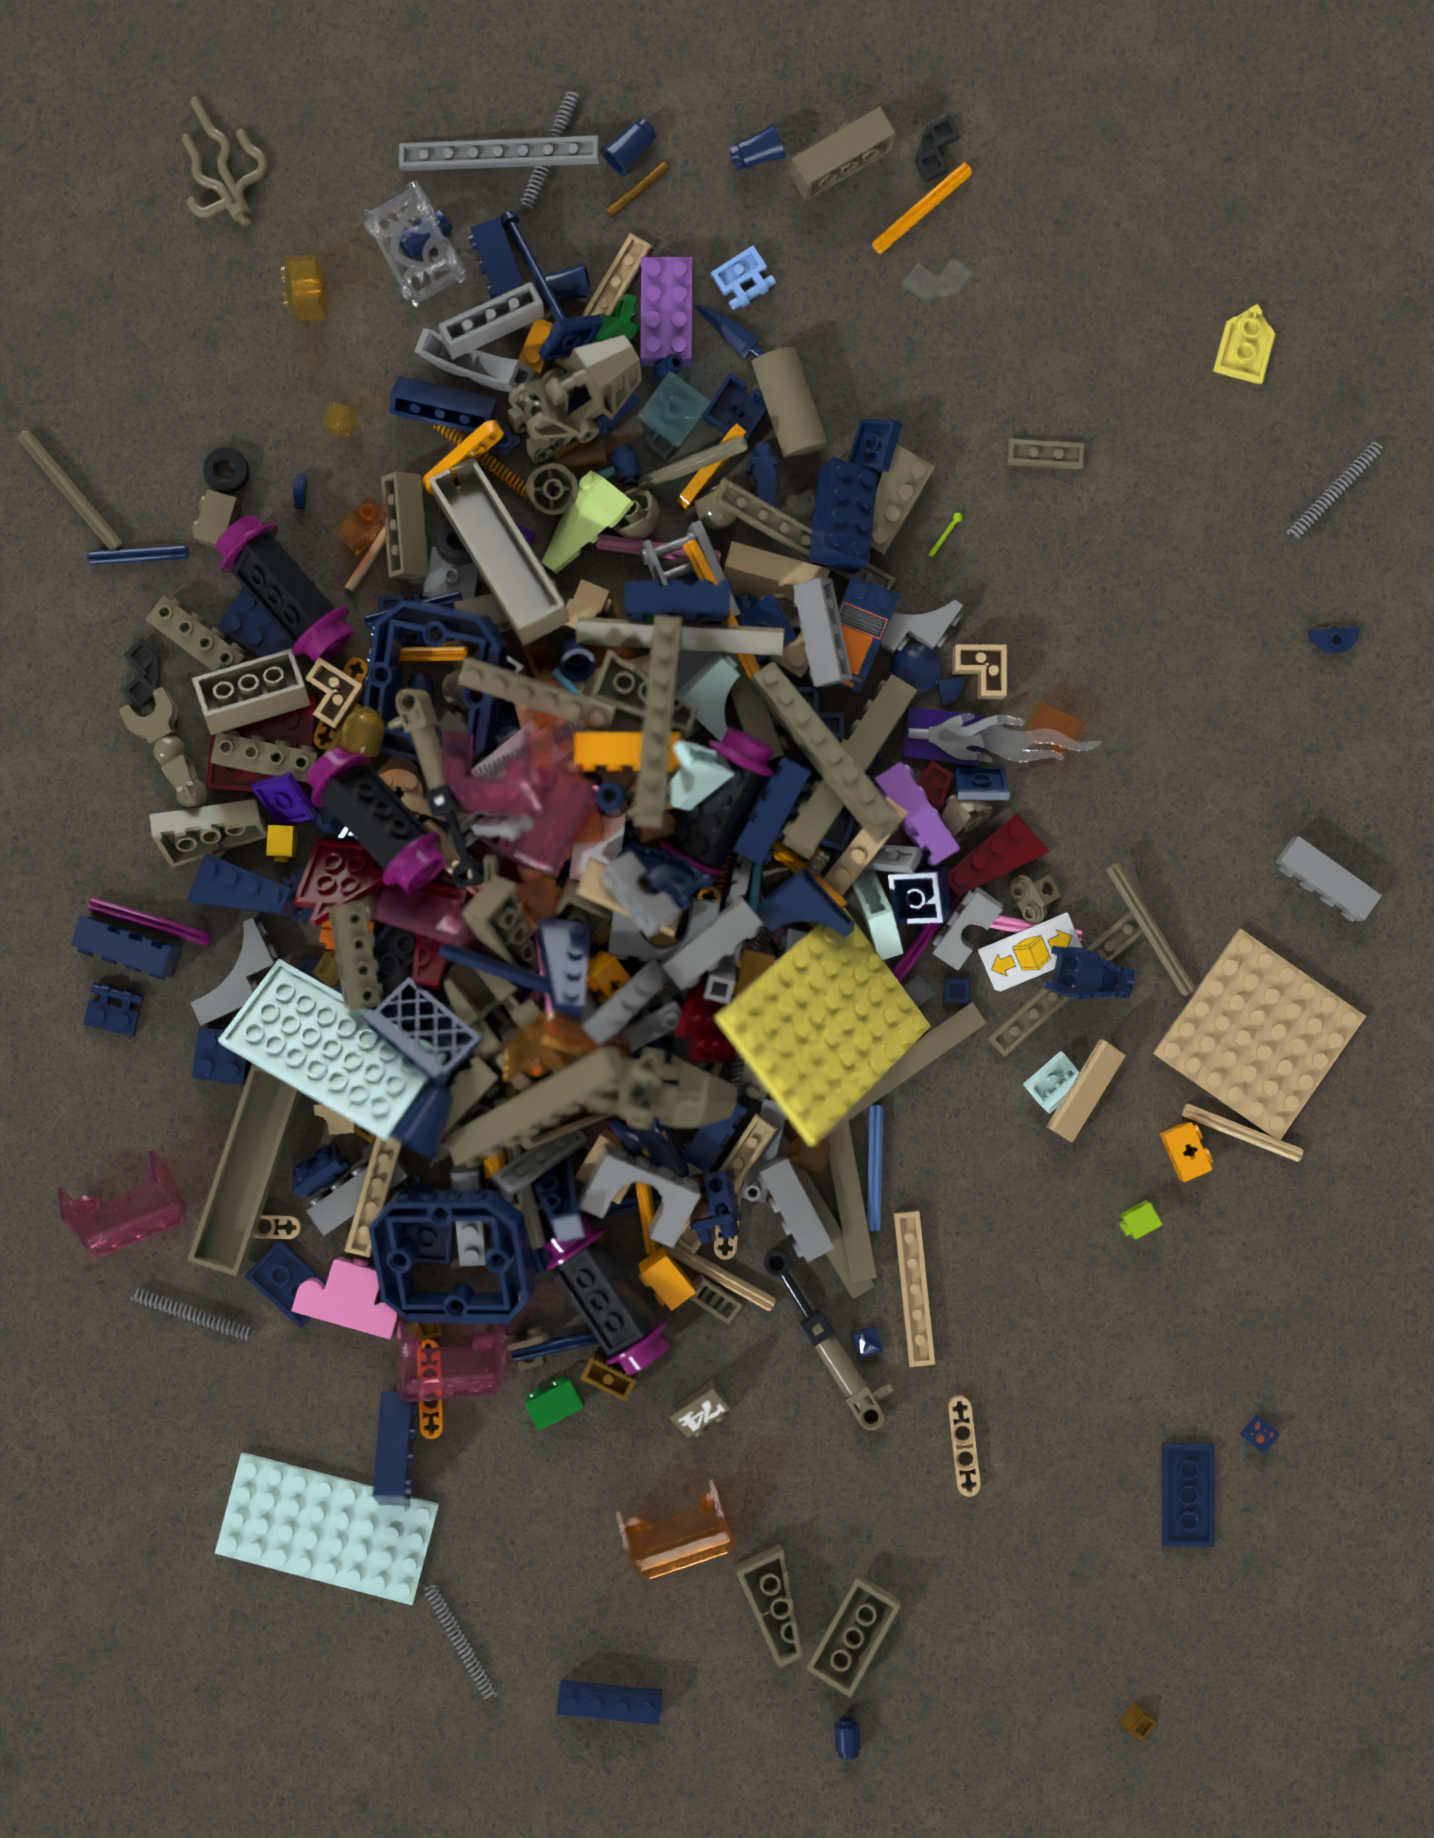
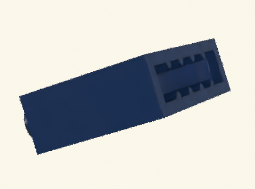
[755,867,855,938]

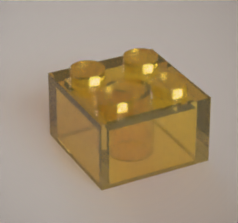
[280,254,327,322]

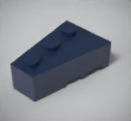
[680,1100,748,1174]

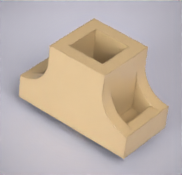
[314,1104,358,1135]

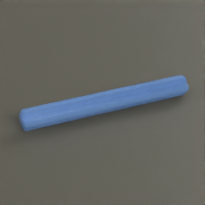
[866,1104,884,1231]

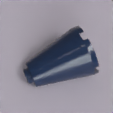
[390,1085,453,1159]

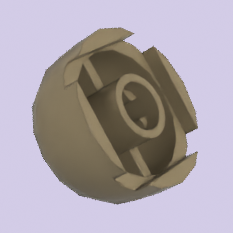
[525,463,578,515]
[613,488,661,540]
[942,794,992,842]

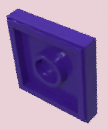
[251,773,318,826]

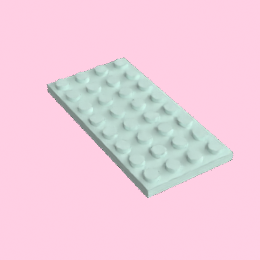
[218,959,447,1142]
[215,1452,439,1605]

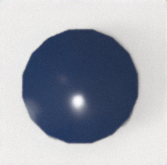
[891,644,942,694]

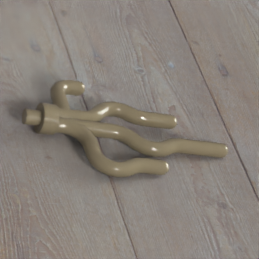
[182,97,269,227]

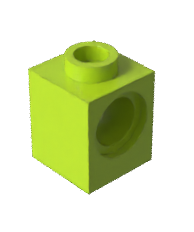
[1119,1200,1163,1240]

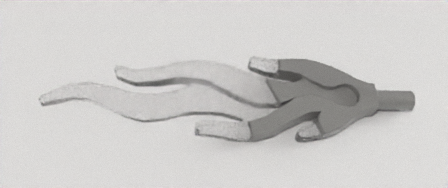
[908,713,1102,763]

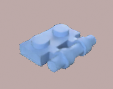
[711,246,776,311]

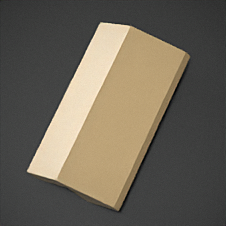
[723,541,830,603]
[577,856,683,936]
[1046,1040,1126,1143]

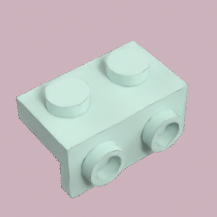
[1023,1051,1079,1113]

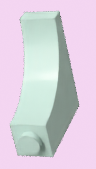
[675,652,740,741]
[666,741,734,811]
[852,869,903,960]

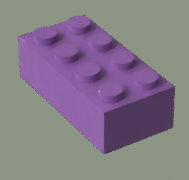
[641,257,693,366]

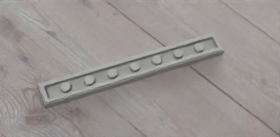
[399,135,600,171]

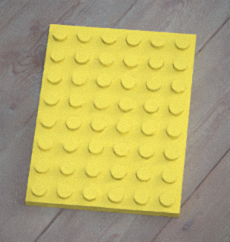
[715,907,931,1145]

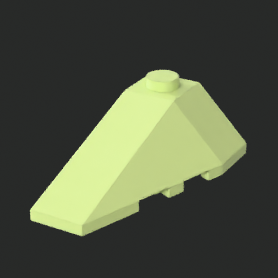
[541,470,634,574]

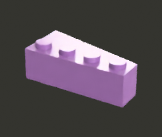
[872,762,960,865]

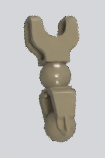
[119,686,209,809]

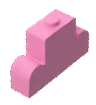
[291,1256,399,1339]

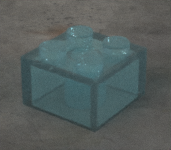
[637,371,711,448]

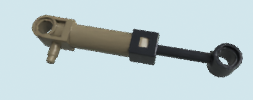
[388,689,485,888]
[764,1248,894,1430]

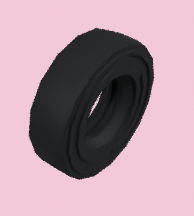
[203,447,250,494]
[436,523,473,566]
[380,965,413,1002]

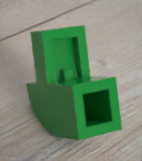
[593,294,639,342]

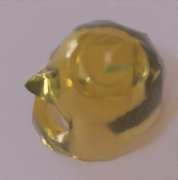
[337,706,385,757]

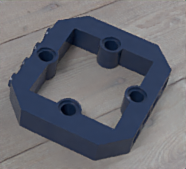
[360,600,509,770]
[368,1188,536,1324]

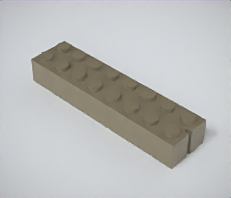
[428,456,570,645]
[187,1063,302,1276]

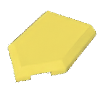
[1213,304,1276,384]

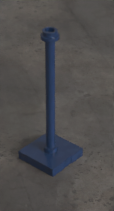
[500,211,604,361]

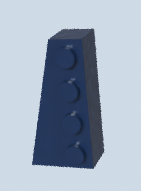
[522,1152,584,1242]

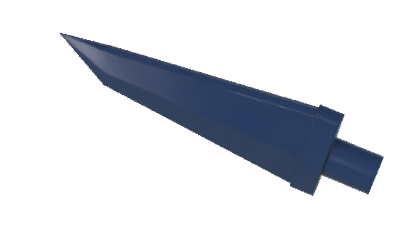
[694,305,765,359]

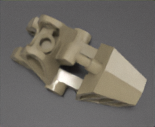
[508,335,642,463]
[444,962,566,1094]
[583,1047,737,1129]

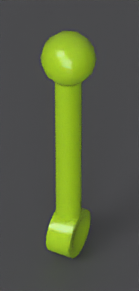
[928,513,963,558]

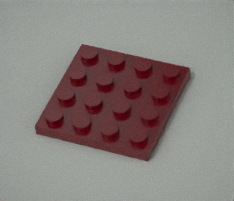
[206,695,318,797]

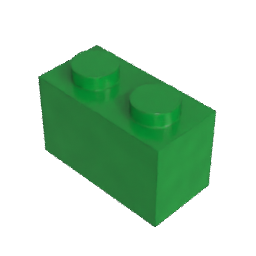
[524,1375,585,1431]

